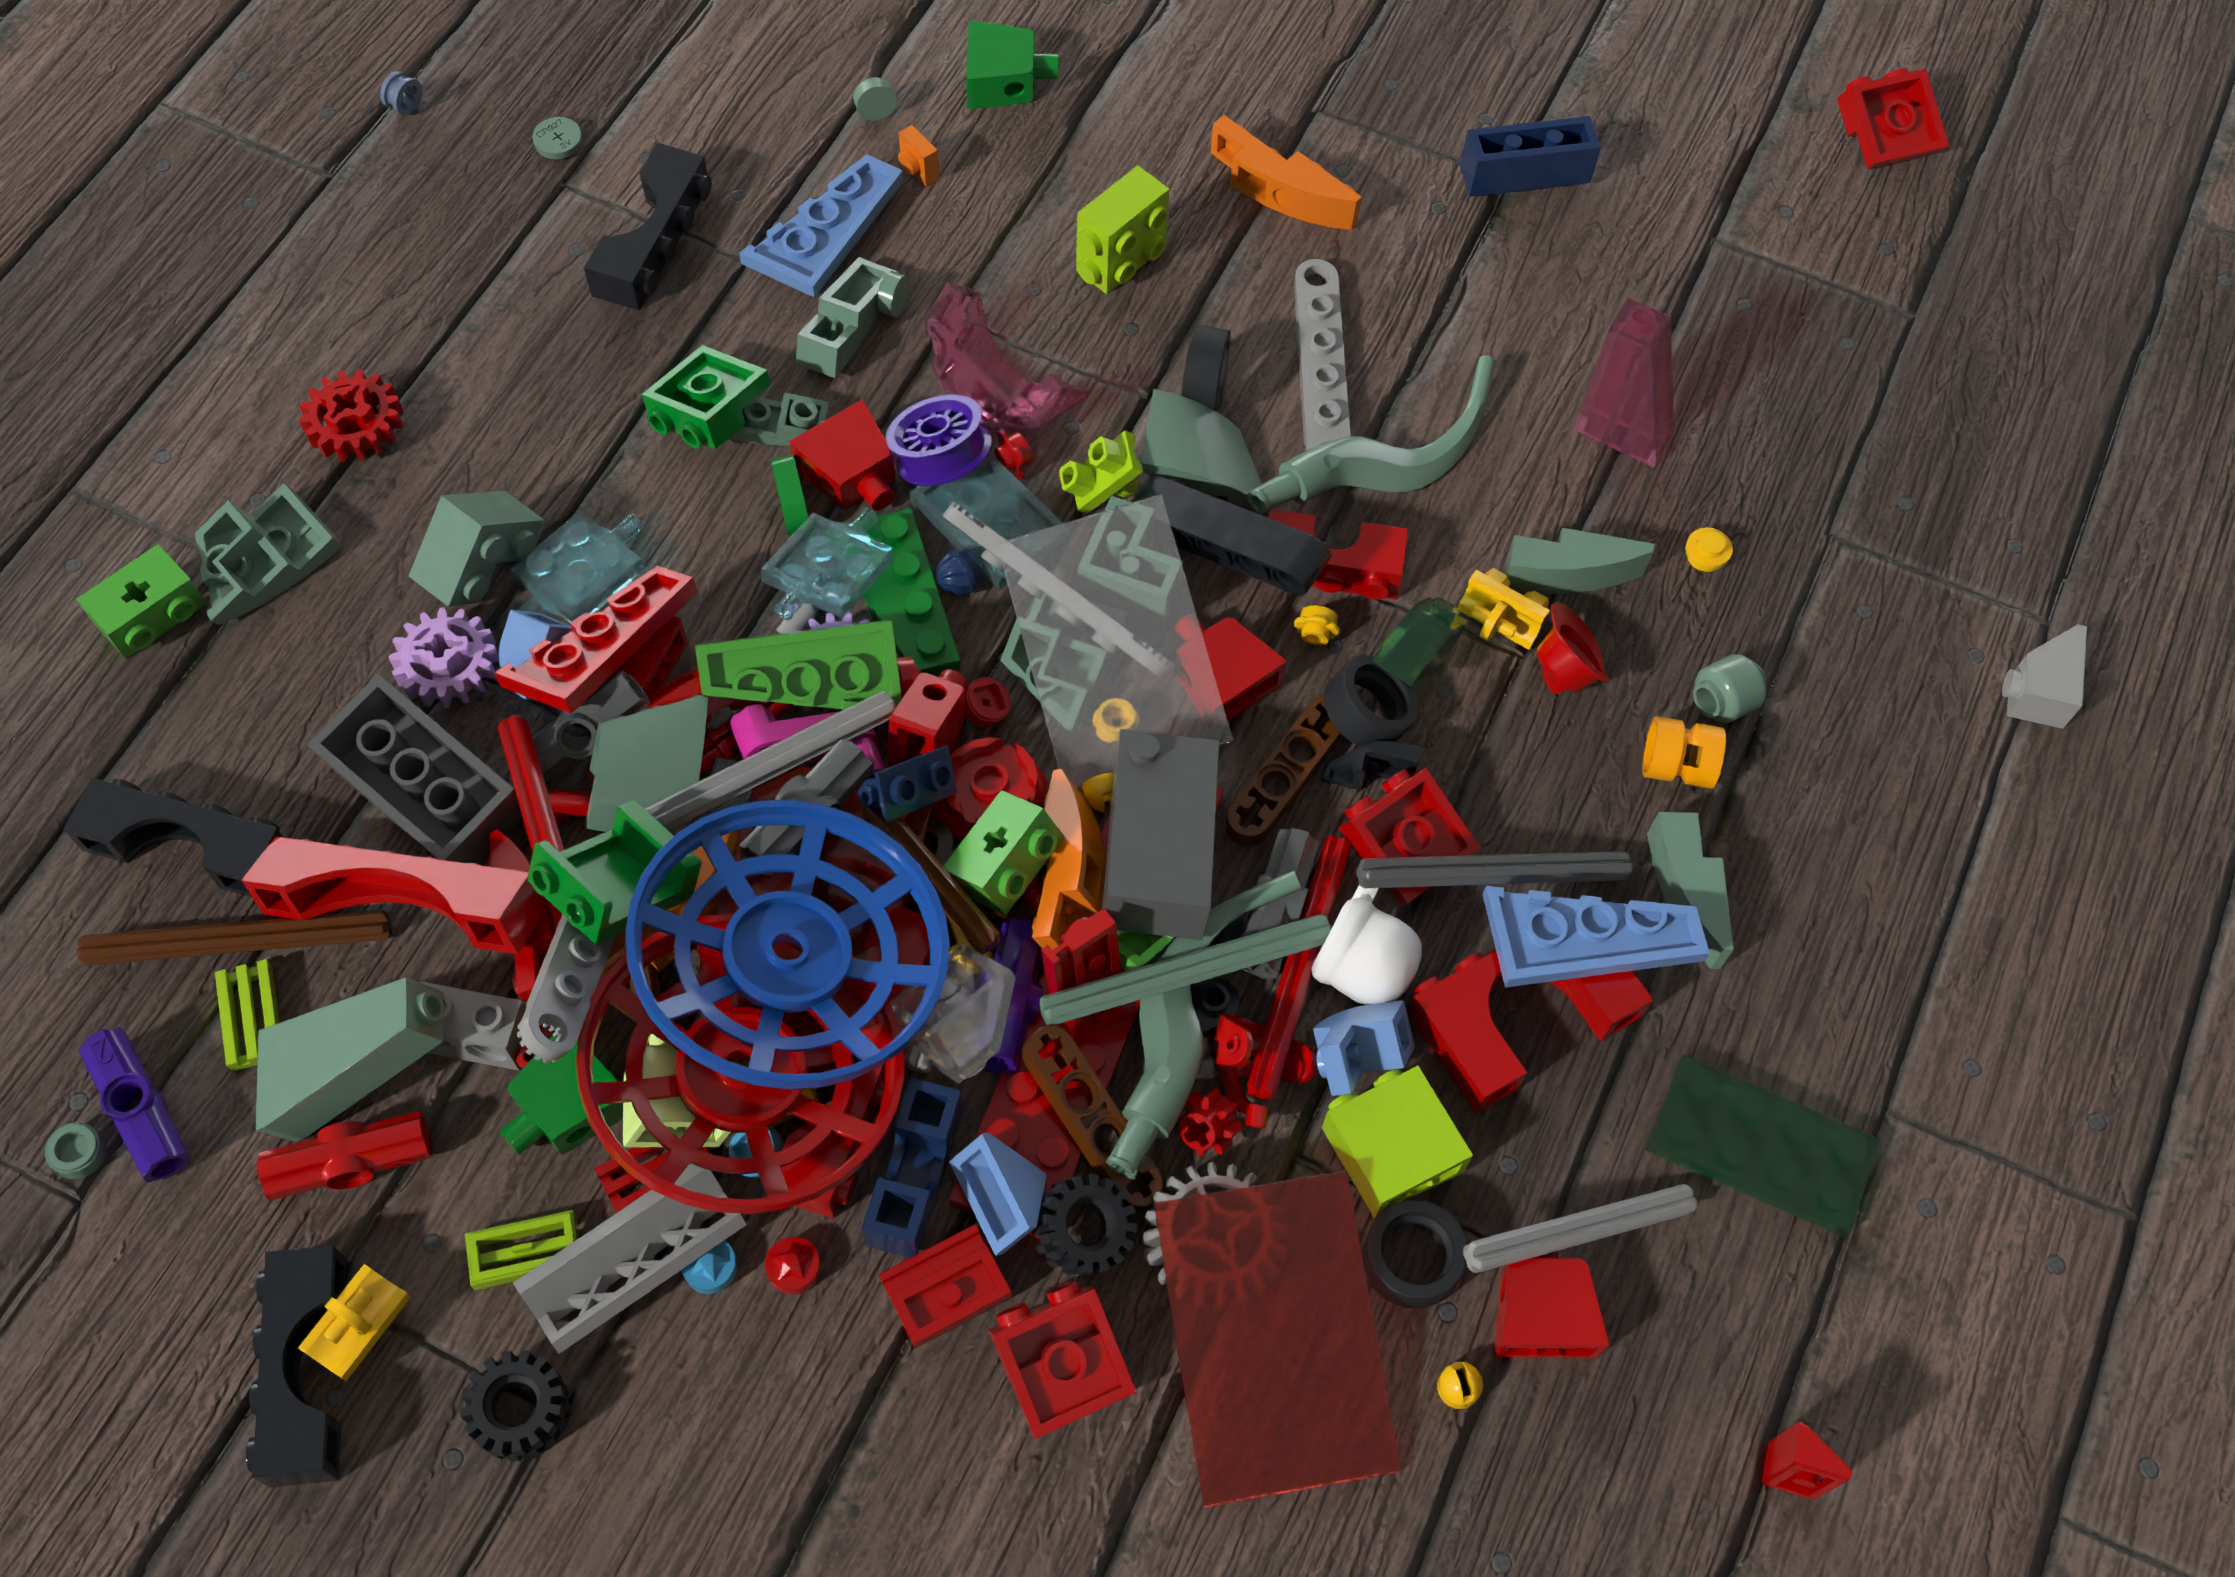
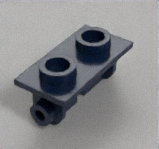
[858,745,957,822]

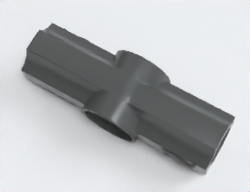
[505,669,650,783]
[739,740,874,877]
[1242,827,1320,980]

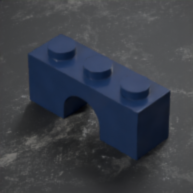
[861,1077,963,1258]

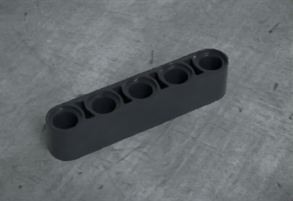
[1130,474,1332,596]

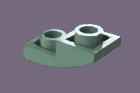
[729,392,829,446]

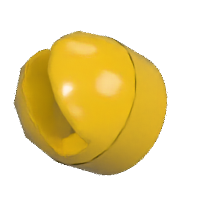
[1081,772,1113,812]
[1437,1361,1483,1409]

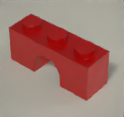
[1269,509,1408,600]

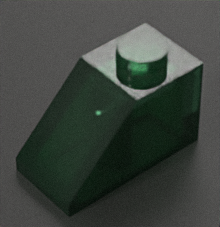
[1371,597,1469,686]

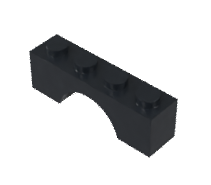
[584,142,712,311]
[63,777,283,897]
[246,1245,348,1488]

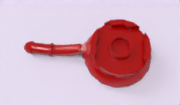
[935,737,1049,916]

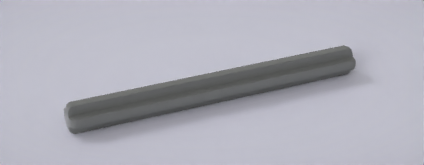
[1356,851,1633,889]

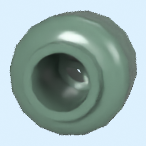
[1693,654,1767,723]

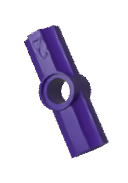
[971,918,1044,1075]
[78,1027,191,1183]

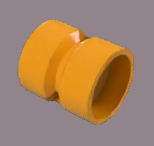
[1642,716,1726,789]

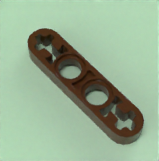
[1226,694,1343,846]
[1022,1025,1162,1210]

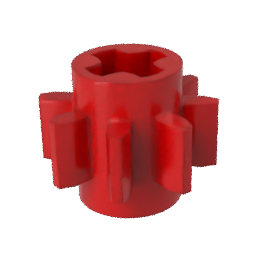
[1177,1088,1243,1157]

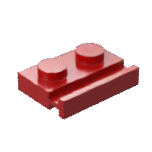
[1041,909,1122,994]
[878,1224,1012,1349]

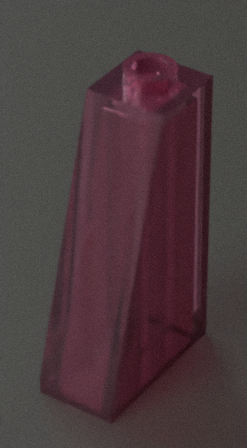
[1574,298,1674,467]

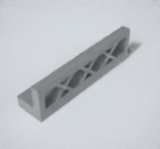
[513,1163,747,1354]

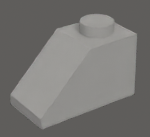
[2002,624,2087,729]

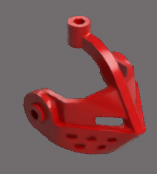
[1212,1013,1317,1129]

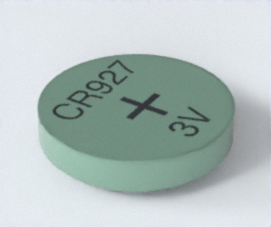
[532,117,583,159]

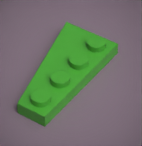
[695,620,902,710]

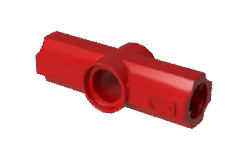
[256,1111,433,1201]

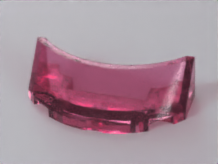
[924,282,1091,430]

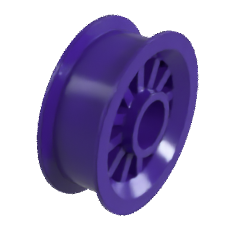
[886,394,992,486]

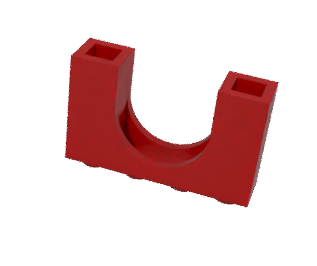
[1407,950,1653,1114]

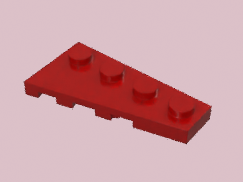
[494,566,698,714]

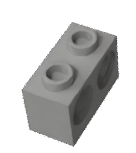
[420,982,526,1071]

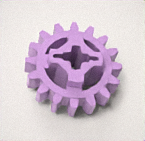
[389,607,499,708]

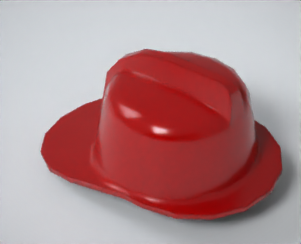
[1536,602,1610,694]

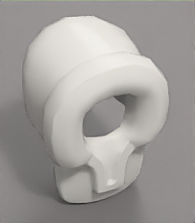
[1311,885,1422,1005]

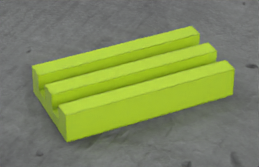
[215,959,280,1071]
[465,1210,579,1290]

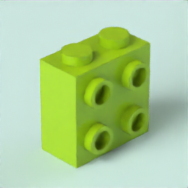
[1076,165,1170,294]
[1322,1065,1473,1219]

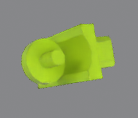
[1059,431,1143,514]

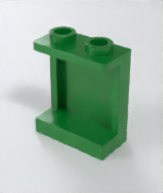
[527,800,702,945]

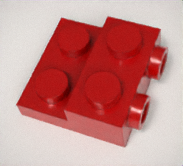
[1837,68,1949,170]
[1338,768,1481,906]
[988,1280,1137,1439]

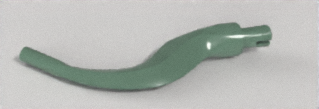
[1247,356,1496,515]
[1106,871,1302,1179]

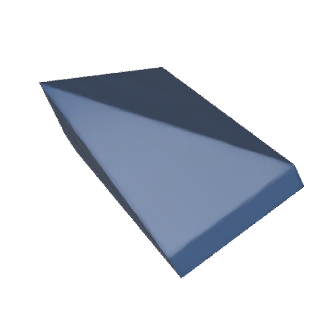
[949,1133,1047,1256]

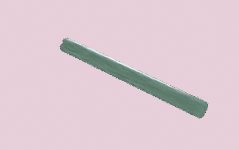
[1040,914,1332,1025]

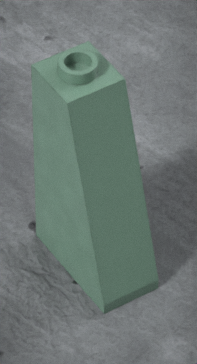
[256,977,445,1142]

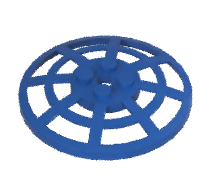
[625,800,950,1089]

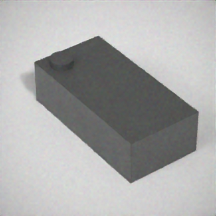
[307,674,523,865]
[1102,729,1219,940]

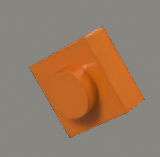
[898,125,939,187]

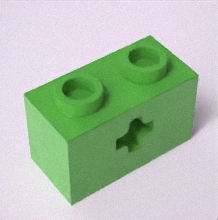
[76,544,206,660]
[943,790,1065,915]

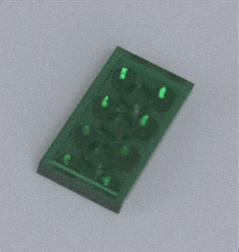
[1645,1055,1880,1237]

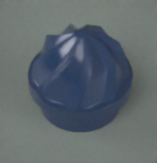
[937,548,985,594]

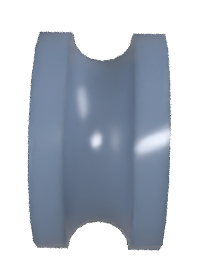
[380,71,422,115]

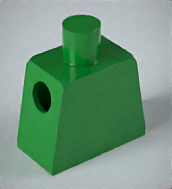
[966,20,1058,109]
[498,1036,623,1155]

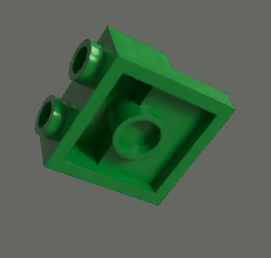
[641,345,771,450]

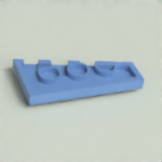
[739,154,904,298]
[1483,886,1710,987]

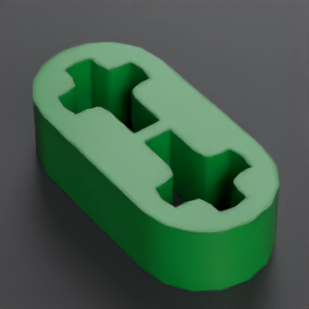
[771,455,811,536]

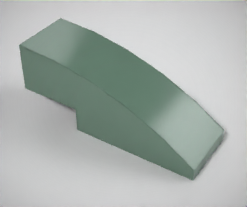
[796,257,898,378]
[1504,528,1654,594]
[1647,812,1734,969]

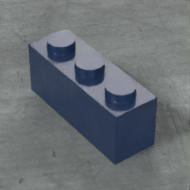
[1460,116,1601,197]

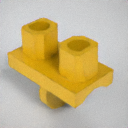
[1457,568,1550,650]
[298,1264,411,1381]

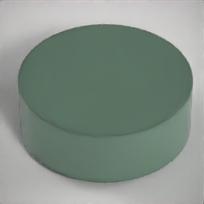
[853,77,897,121]
[876,271,910,318]
[45,1122,106,1179]

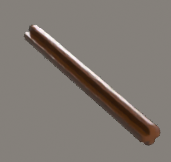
[77,910,391,965]

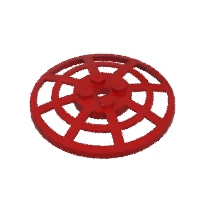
[576,913,904,1214]

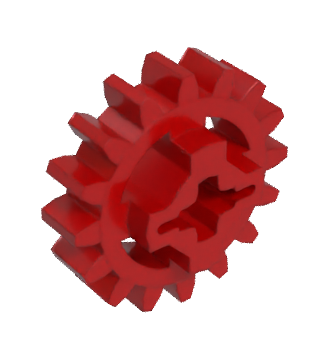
[299,369,404,462]

